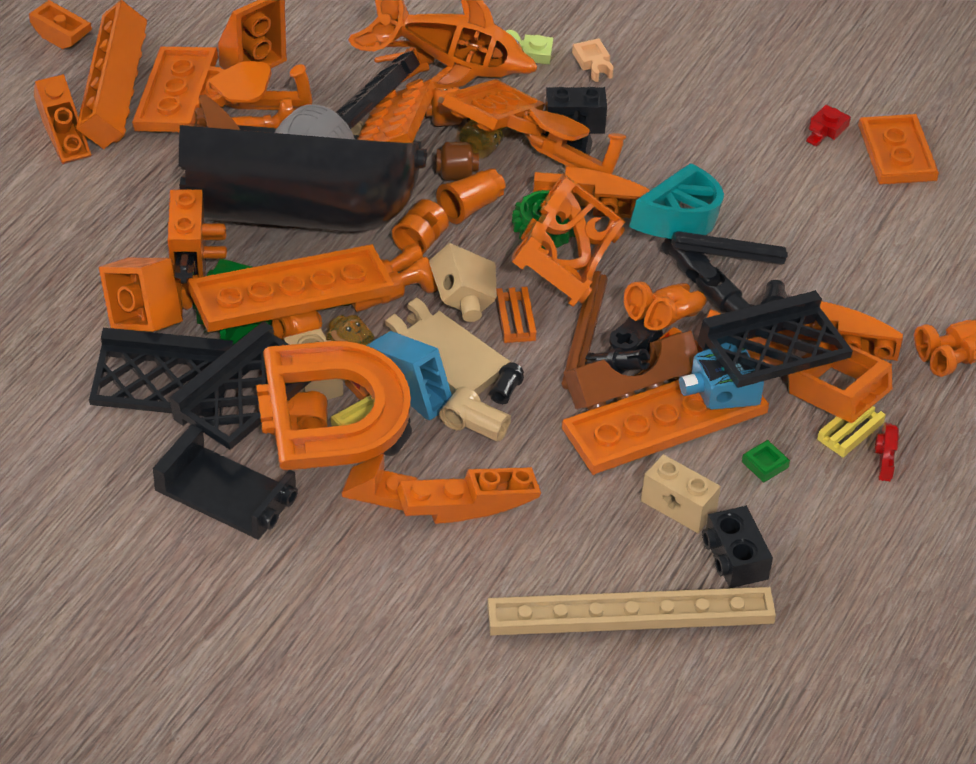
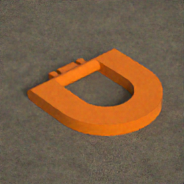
[256,341,411,470]

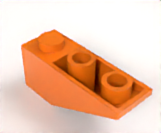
[33,74,91,164]

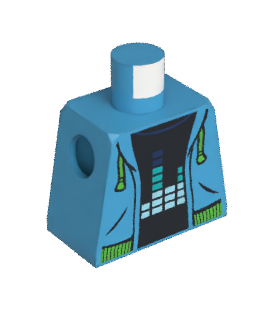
[679,343,764,410]

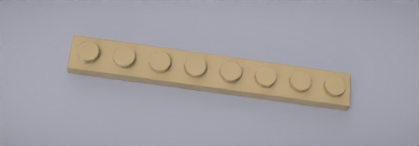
[487,587,776,636]

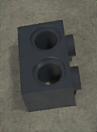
[702,505,773,588]

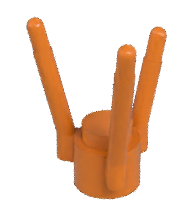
[374,41,435,83]

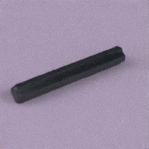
[671,231,788,265]

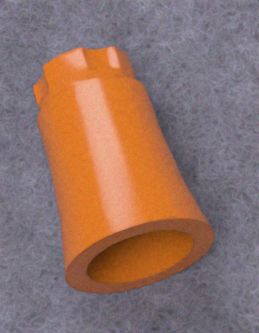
[436,168,506,224]

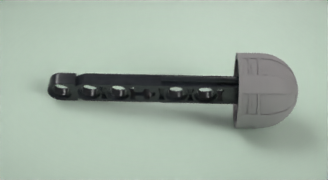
[274,51,420,139]

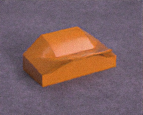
[29,0,93,49]

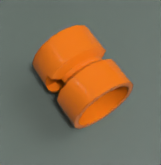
[392,199,449,255]

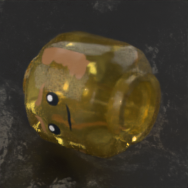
[459,119,503,159]
[326,315,374,345]

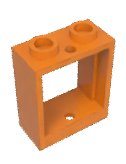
[788,341,892,423]

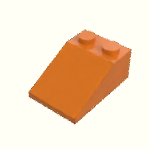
[218,0,287,70]

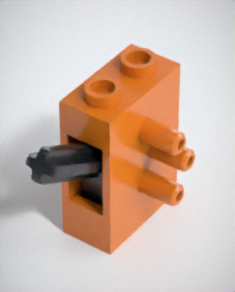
[168,190,227,296]

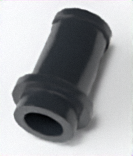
[489,362,524,405]

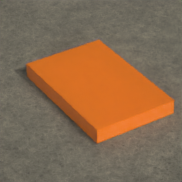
[858,114,939,185]

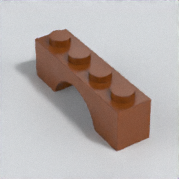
[564,330,698,411]

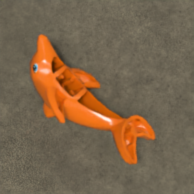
[348,0,537,88]

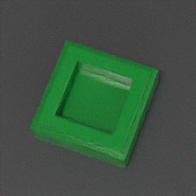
[742,440,790,483]

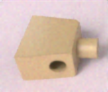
[429,243,497,322]

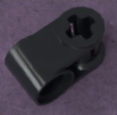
[609,316,663,371]

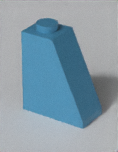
[366,331,452,420]

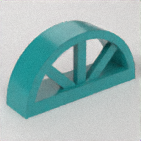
[629,163,724,239]

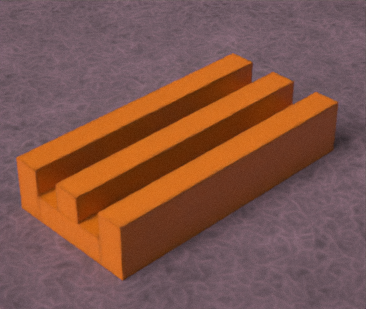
[496,286,536,343]

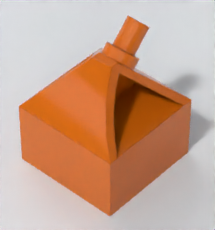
[99,257,193,332]

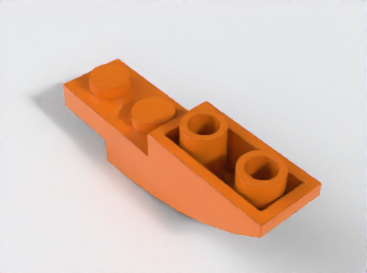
[533,166,650,218]
[777,301,903,361]
[397,467,541,524]

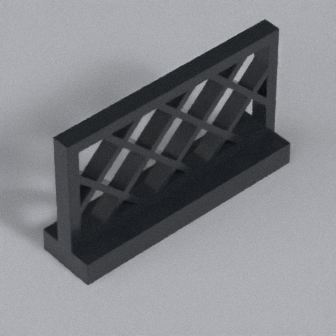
[697,290,853,388]
[169,321,311,450]
[89,327,234,417]

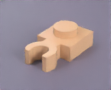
[572,38,613,82]

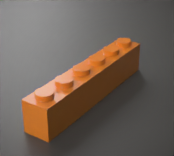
[76,0,147,149]

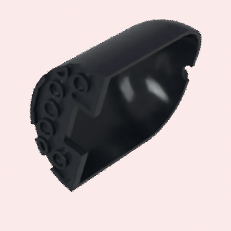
[179,124,427,231]

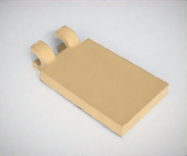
[385,297,510,395]

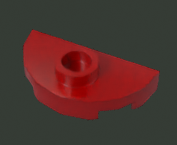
[874,422,899,482]

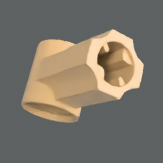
[439,387,511,441]

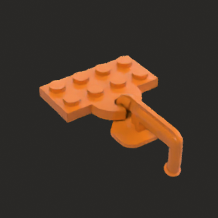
[132,46,313,132]
[442,79,626,174]

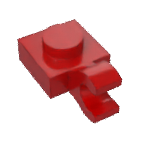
[806,105,851,146]

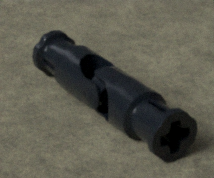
[661,238,755,313]

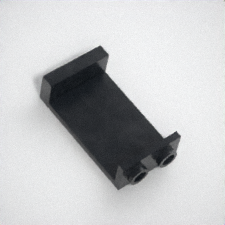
[153,424,298,540]

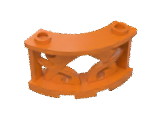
[512,173,625,307]

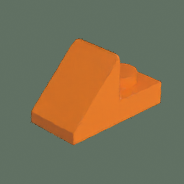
[342,454,417,511]

